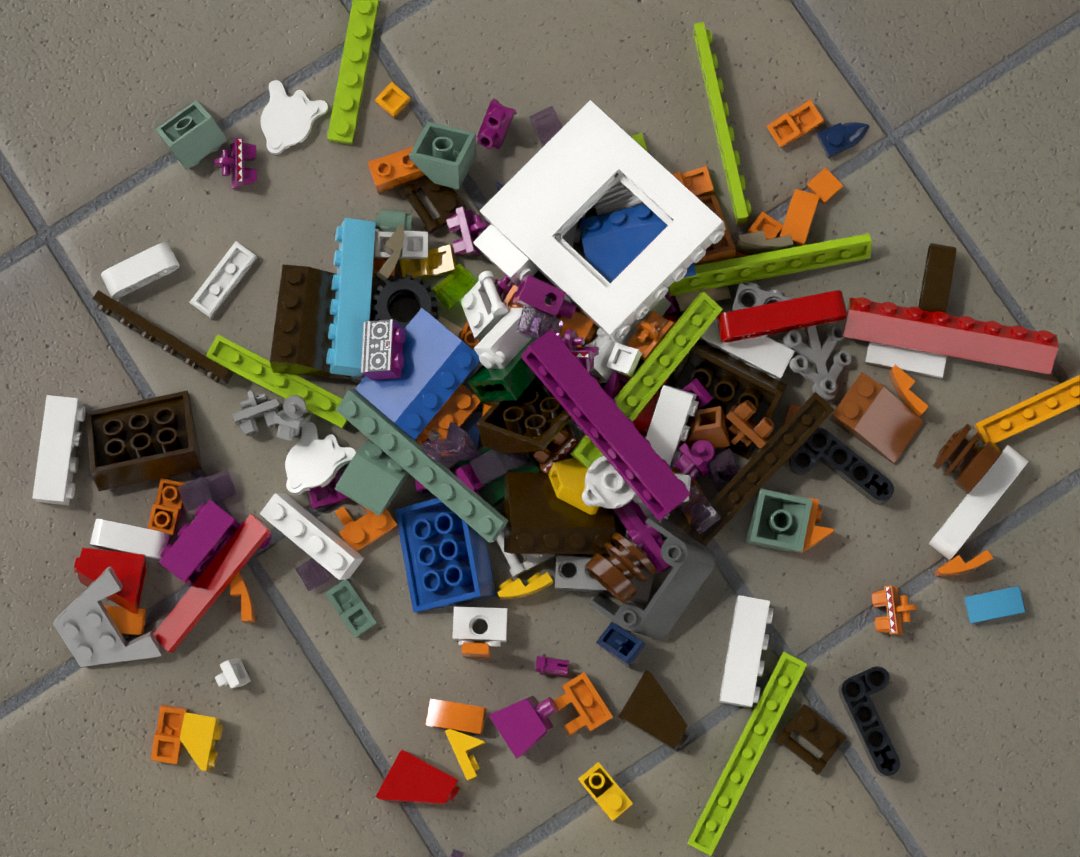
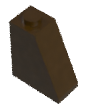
[618,670,689,750]

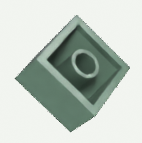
[155,100,227,170]
[409,121,476,189]
[335,439,409,516]
[746,489,813,552]

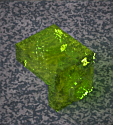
[432,264,477,310]

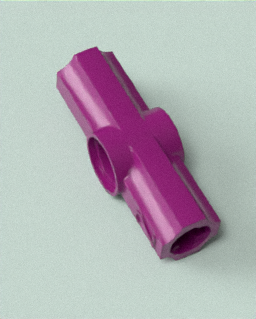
[613,499,672,575]

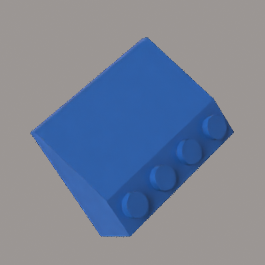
[580,204,696,283]
[355,308,480,439]
[395,498,496,613]

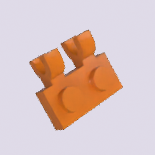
[335,506,398,552]
[554,672,613,736]

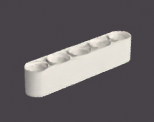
[929,445,1029,561]

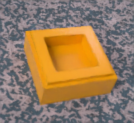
[375,82,411,118]

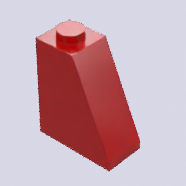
[74,548,148,614]
[375,749,461,804]

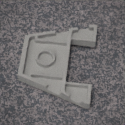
[53,566,163,667]

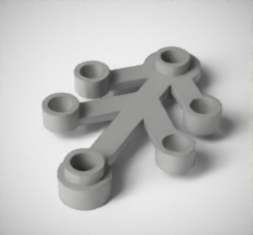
[783,326,851,400]

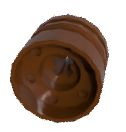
[933,423,1003,494]
[585,533,657,604]

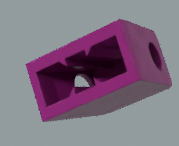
[511,275,576,319]
[489,696,558,759]

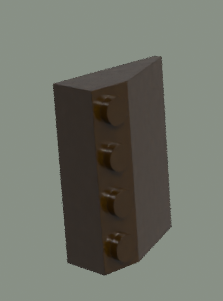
[270,264,351,379]
[669,340,787,460]
[477,374,602,454]
[86,390,202,491]
[504,472,615,554]

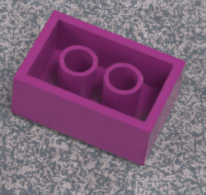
[159,500,240,587]

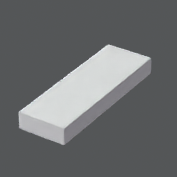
[189,241,257,319]
[865,342,947,379]

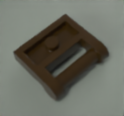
[400,175,467,234]
[775,704,847,775]

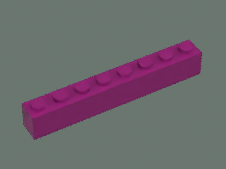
[521,329,691,521]

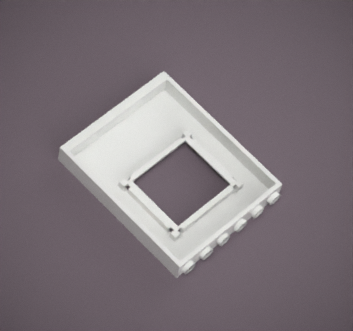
[480,100,726,341]

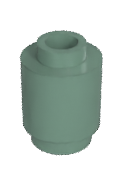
[375,209,413,232]

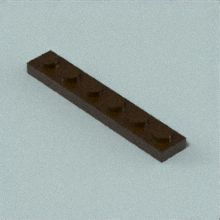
[92,290,232,384]

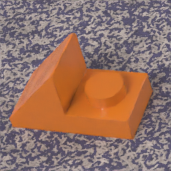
[797,498,835,554]

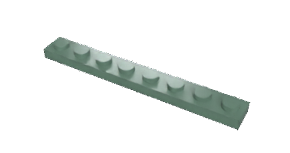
[336,389,508,543]

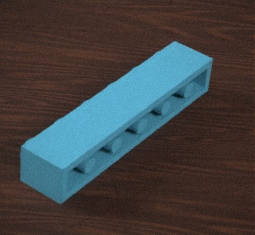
[326,218,376,377]

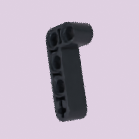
[789,428,894,505]
[838,666,900,777]

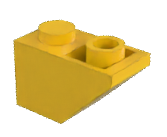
[548,458,599,515]
[180,712,223,772]
[578,762,633,821]

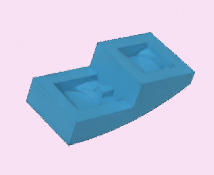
[964,586,1026,624]

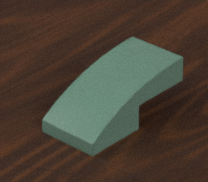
[324,579,377,638]

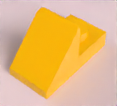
[445,729,486,781]

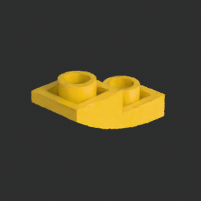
[497,572,553,600]

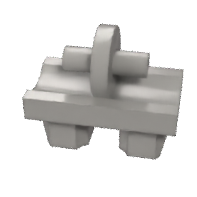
[232,390,282,437]
[273,395,311,441]

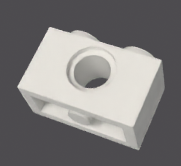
[453,607,508,647]

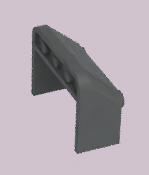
[589,514,716,639]

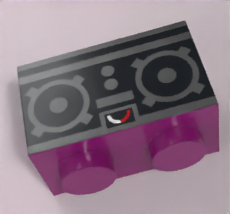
[361,319,406,380]

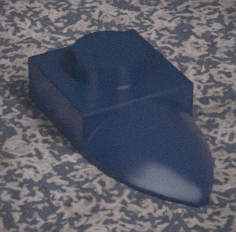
[817,122,869,158]

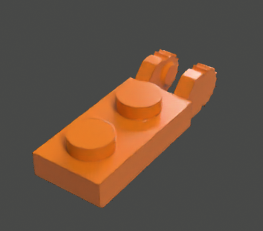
[416,384,482,455]

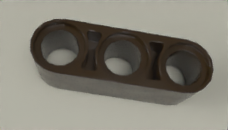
[918,243,956,313]

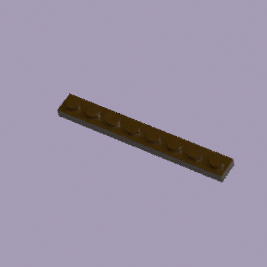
[683,392,834,546]

